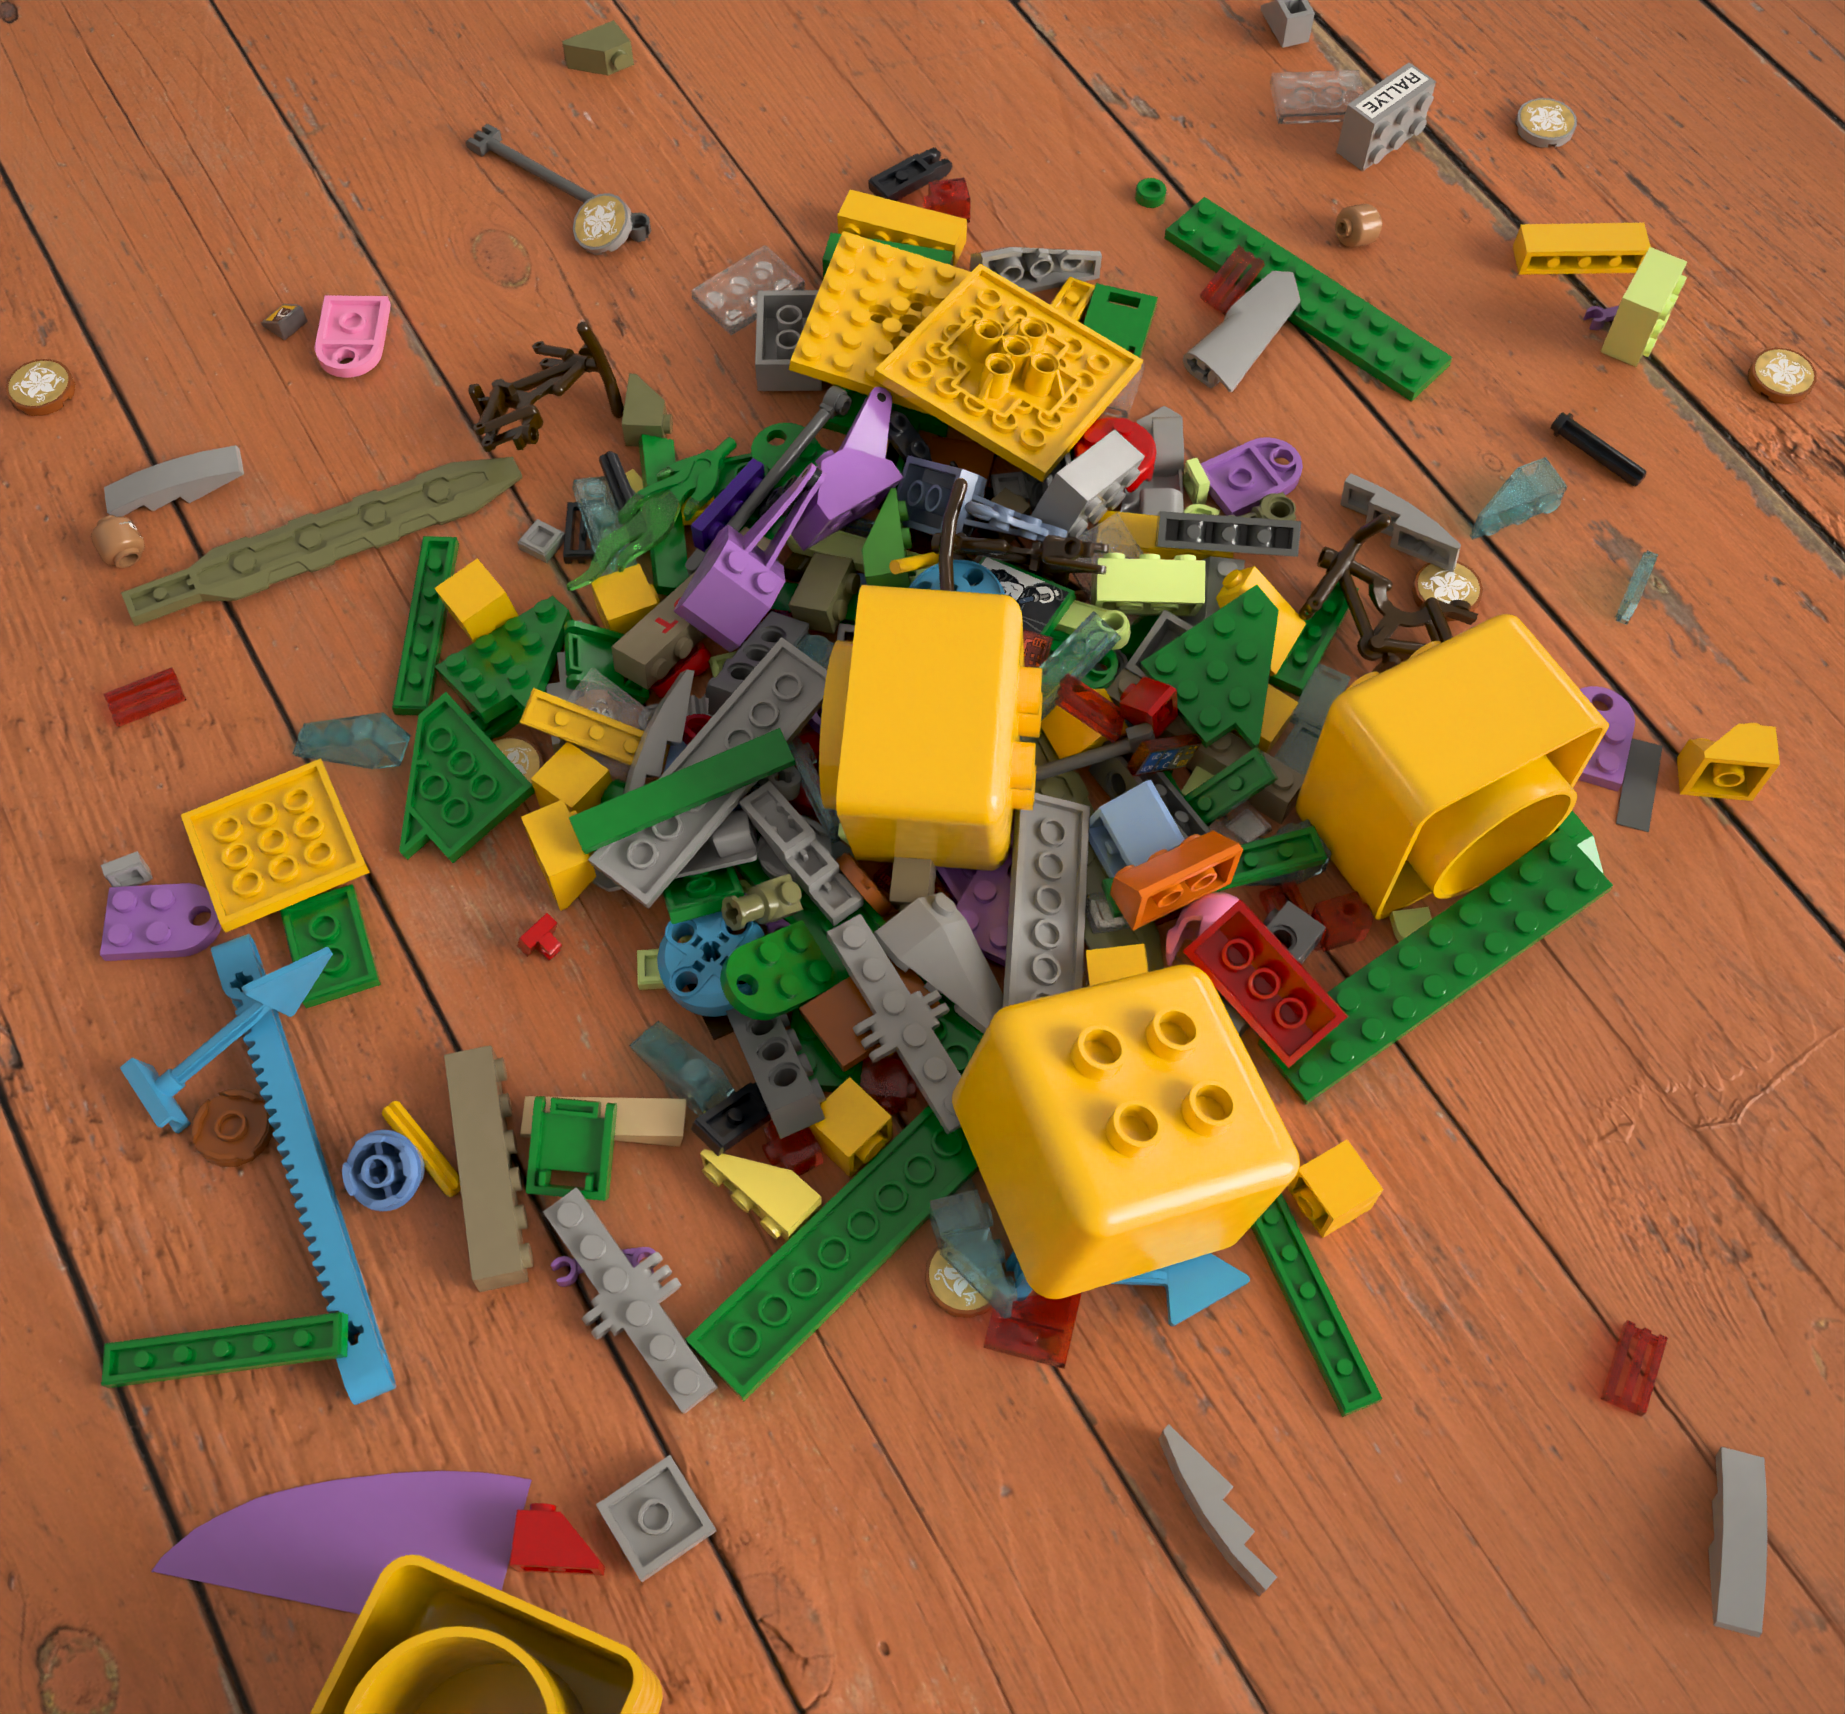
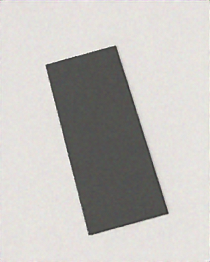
[1616,738,1663,832]

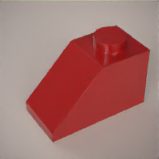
[1120,677,1178,740]
[510,1503,605,1576]

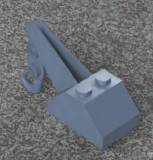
[897,456,1068,542]

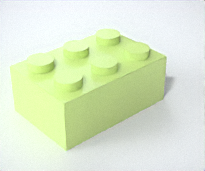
[1601,247,1687,367]
[1091,553,1205,616]

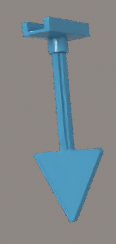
[120,947,333,1134]
[1005,1251,1250,1327]

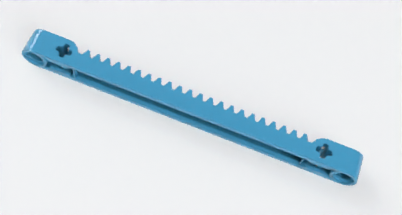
[211,934,396,1405]

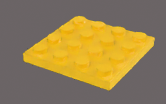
[181,758,370,933]

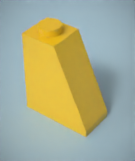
[1216,566,1306,676]

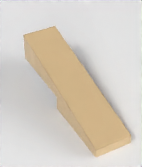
[520,1096,686,1147]

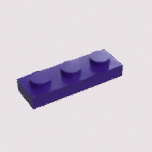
[691,458,765,552]

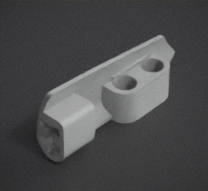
[1183,271,1300,393]
[1120,406,1184,516]
[592,808,758,892]

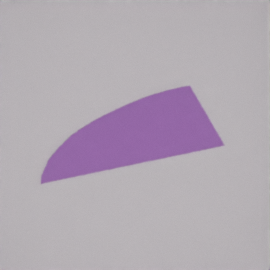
[151,1471,531,1614]

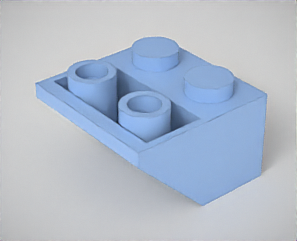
[1089,780,1185,878]

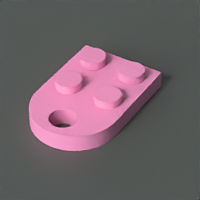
[315,295,391,378]

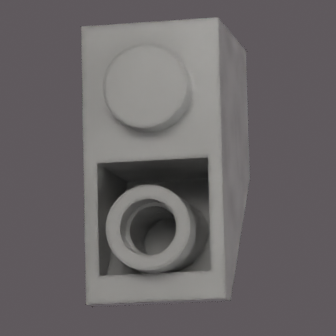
[1260,0,1315,48]

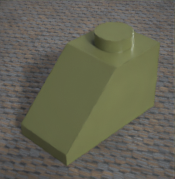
[562,20,634,75]
[622,373,673,446]

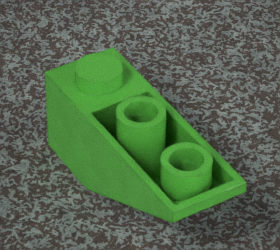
[862,487,916,588]

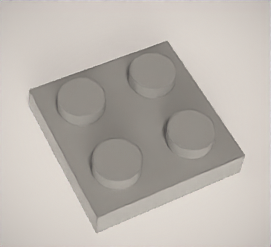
[596,1455,716,1582]

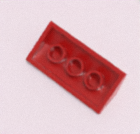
[1183,899,1348,1068]

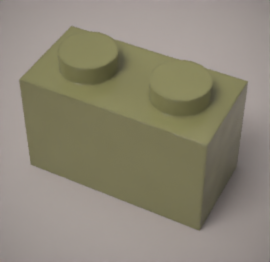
[788,552,860,634]

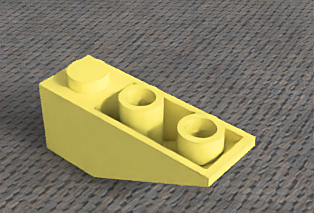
[700,1149,822,1241]

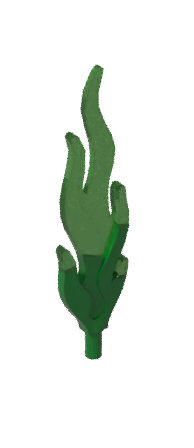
[566,437,737,591]

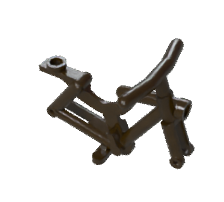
[468,321,624,452]
[931,478,1109,591]
[1299,514,1478,673]

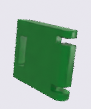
[1083,283,1158,358]
[564,620,649,707]
[526,1096,617,1201]

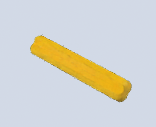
[382,1101,461,1197]

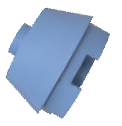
[342,1130,425,1211]

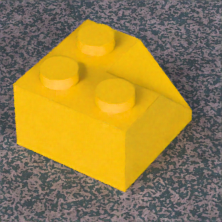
[1677,723,1780,801]
[521,799,597,911]

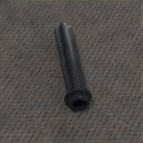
[1550,412,1646,486]
[599,451,650,553]

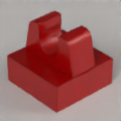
[517,913,562,961]

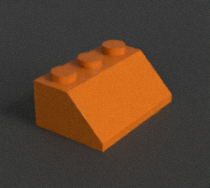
[1110,830,1243,931]

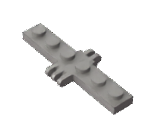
[826,914,961,1135]
[543,1187,718,1414]

